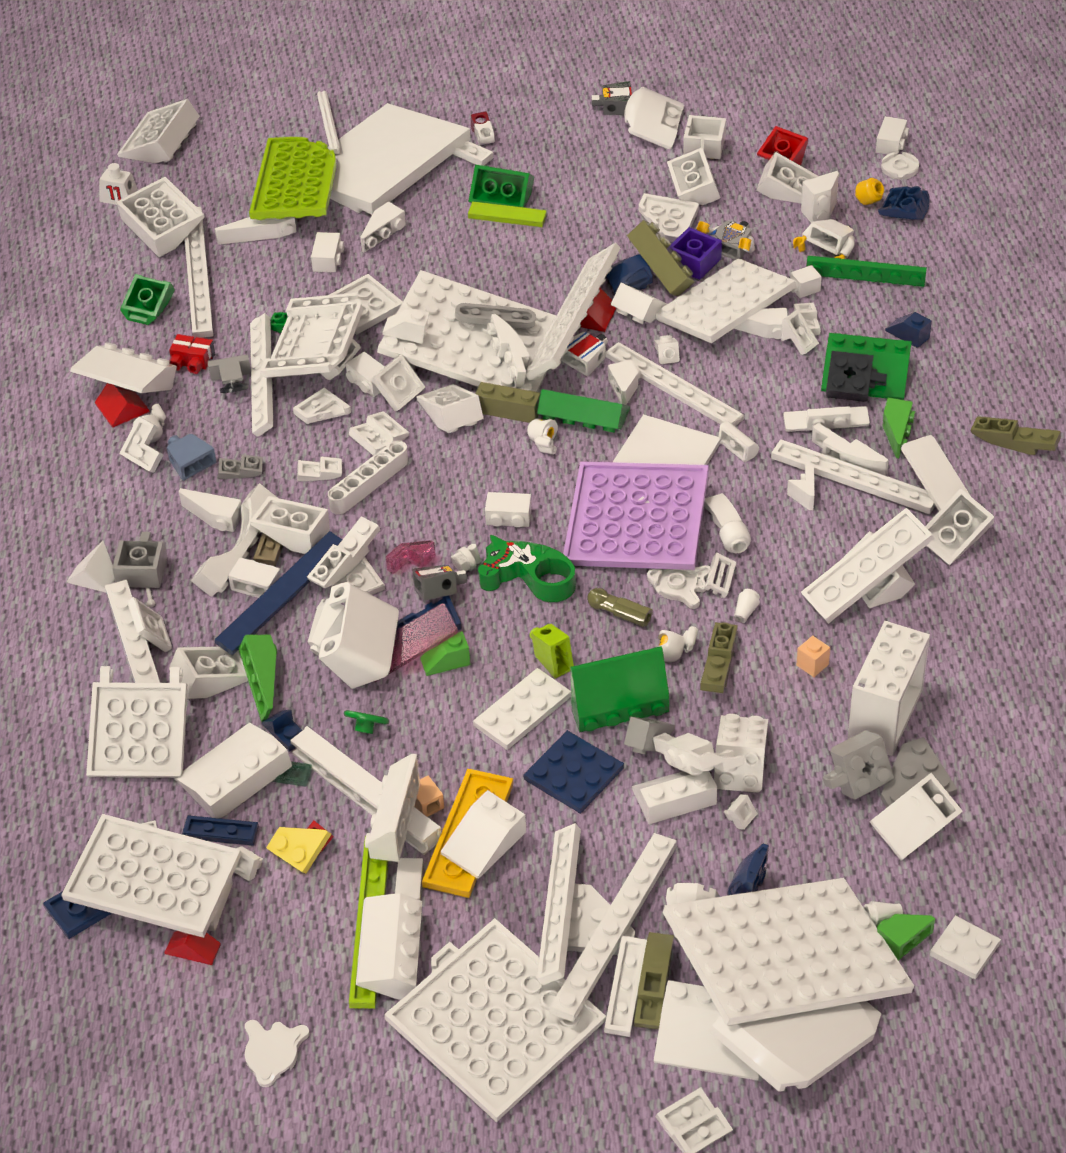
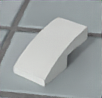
[794,302,820,336]
[297,457,342,481]
[704,493,742,529]

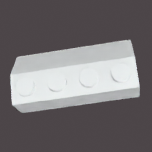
[365,754,420,862]
[356,893,422,1000]

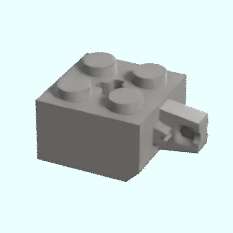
[112,532,167,588]
[823,730,894,800]

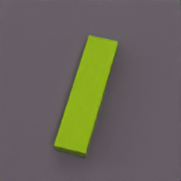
[468,202,547,227]

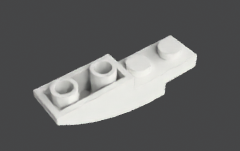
[487,314,529,387]
[812,423,889,476]
[307,516,380,588]

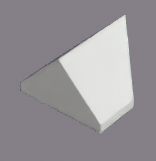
[67,541,115,592]

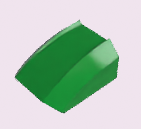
[120,274,175,325]

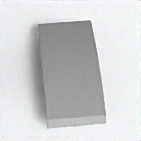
[218,455,263,479]

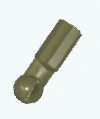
[587,588,653,627]

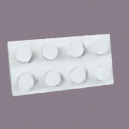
[473,668,571,750]

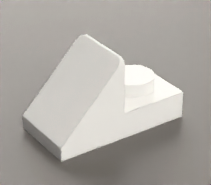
[781,309,819,355]
[787,465,814,510]

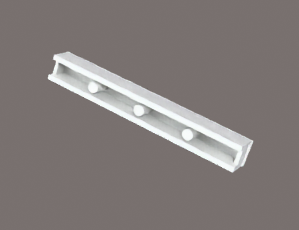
[290,726,441,855]

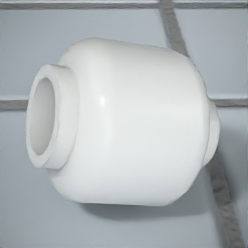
[719,521,751,553]

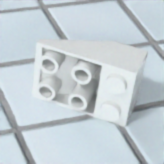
[870,773,963,860]

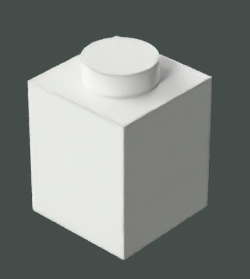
[790,265,821,298]

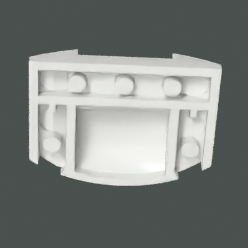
[624,87,684,149]

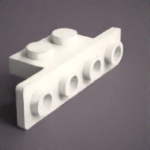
[783,406,870,432]

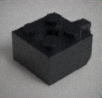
[826,351,887,402]

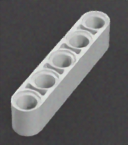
[328,441,408,514]

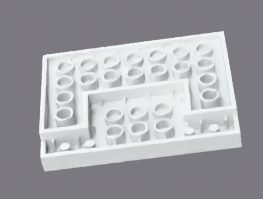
[328,103,471,215]

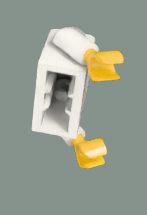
[793,219,855,259]

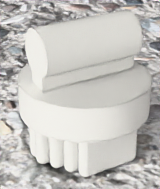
[451,544,481,571]

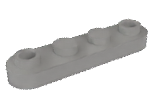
[455,303,536,329]

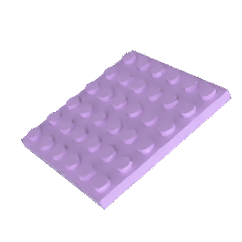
[563,462,709,570]

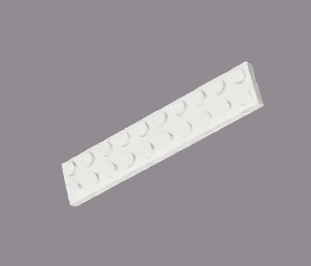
[525,242,621,380]

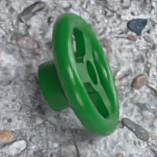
[343,710,390,734]

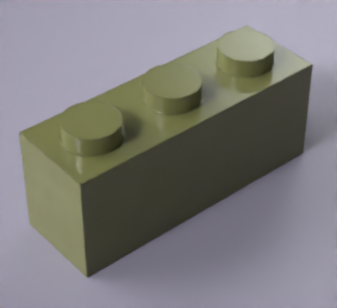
[475,382,541,423]

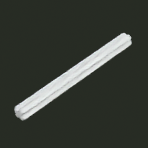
[317,91,340,154]

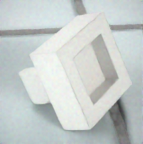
[724,794,758,829]
[234,846,263,881]

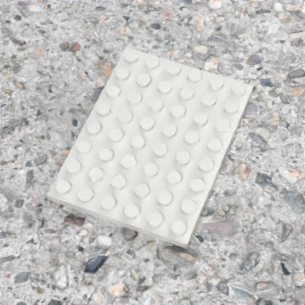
[377,270,556,392]
[663,878,914,1026]

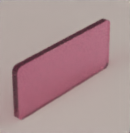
[373,604,458,682]

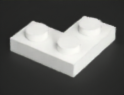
[119,417,164,473]

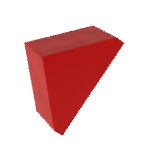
[164,931,221,965]

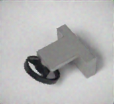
[208,354,251,393]

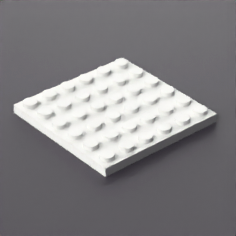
[385,918,606,1122]

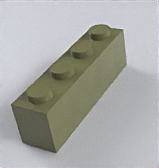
[626,220,695,297]

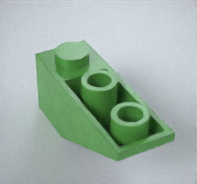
[882,398,916,459]

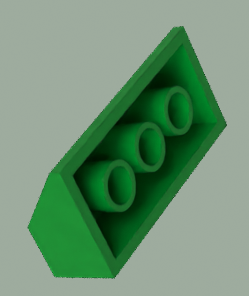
[537,389,630,433]

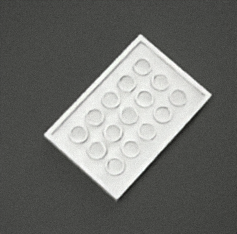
[656,259,796,343]
[62,814,241,938]

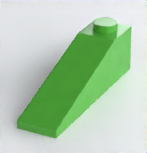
[239,635,277,722]

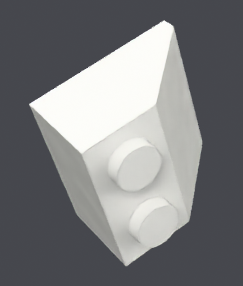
[801,171,839,223]
[611,283,667,324]

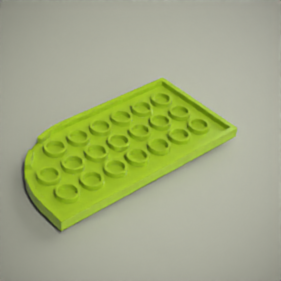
[249,137,336,220]

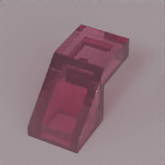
[386,540,436,574]

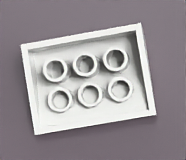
[117,99,200,163]
[116,177,204,257]
[70,343,177,393]
[174,723,292,818]
[654,980,759,1080]

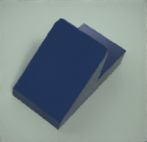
[262,709,303,752]

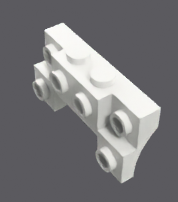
[653,733,745,775]

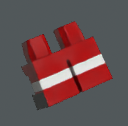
[169,334,215,374]

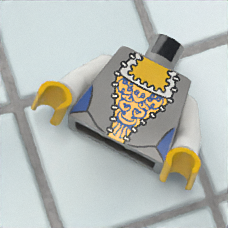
[696,221,755,260]

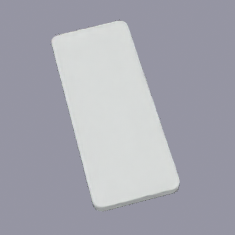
[901,435,970,511]

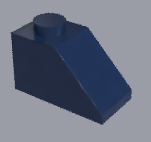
[885,312,932,348]

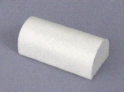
[718,422,759,462]

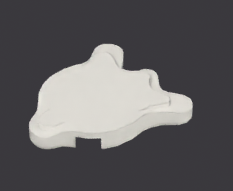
[647,565,710,609]
[245,1020,309,1087]

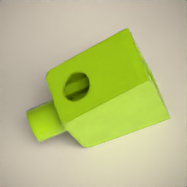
[529,624,574,679]

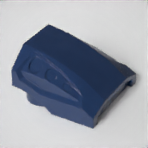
[878,186,930,220]
[606,253,653,296]
[727,843,769,896]

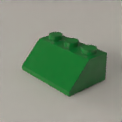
[468,164,535,208]

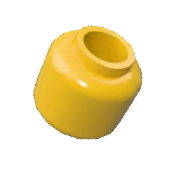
[855,178,884,205]

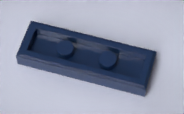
[182,815,259,846]

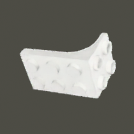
[714,714,768,793]

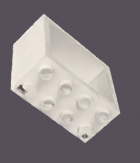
[848,621,930,756]

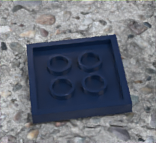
[523,730,624,814]

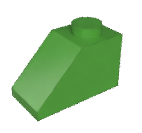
[420,631,470,676]
[877,914,935,961]

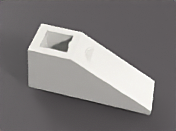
[361,202,406,252]

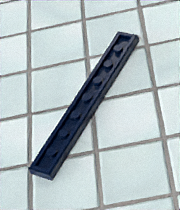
[215,531,343,656]

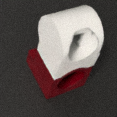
[471,111,495,145]

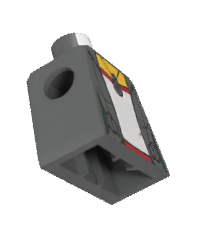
[591,81,632,116]
[412,565,467,600]

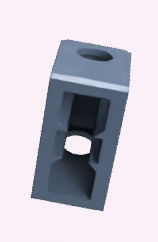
[167,434,217,481]

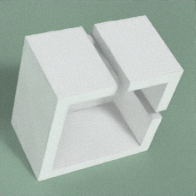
[683,115,726,159]

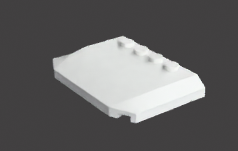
[260,293,363,378]
[710,1001,881,1091]

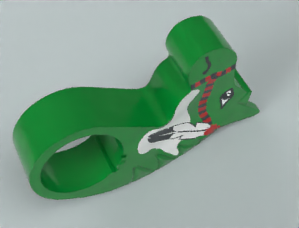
[478,535,576,602]

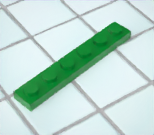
[806,255,927,287]

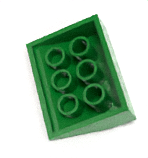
[821,333,912,400]
[570,646,669,732]

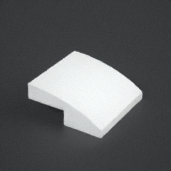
[349,411,409,456]
[655,1087,733,1153]

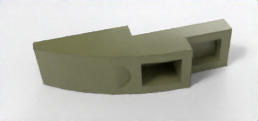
[971,416,1061,455]
[700,622,738,693]
[634,932,674,1030]

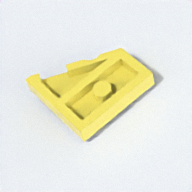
[266,827,331,874]

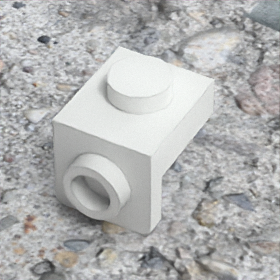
[655,335,680,364]

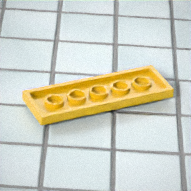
[422,769,514,898]

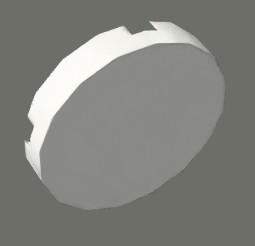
[881,152,919,180]

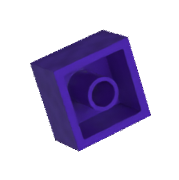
[669,227,722,280]

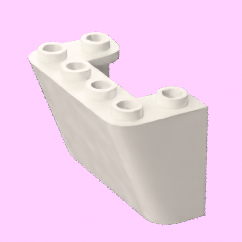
[319,582,399,689]

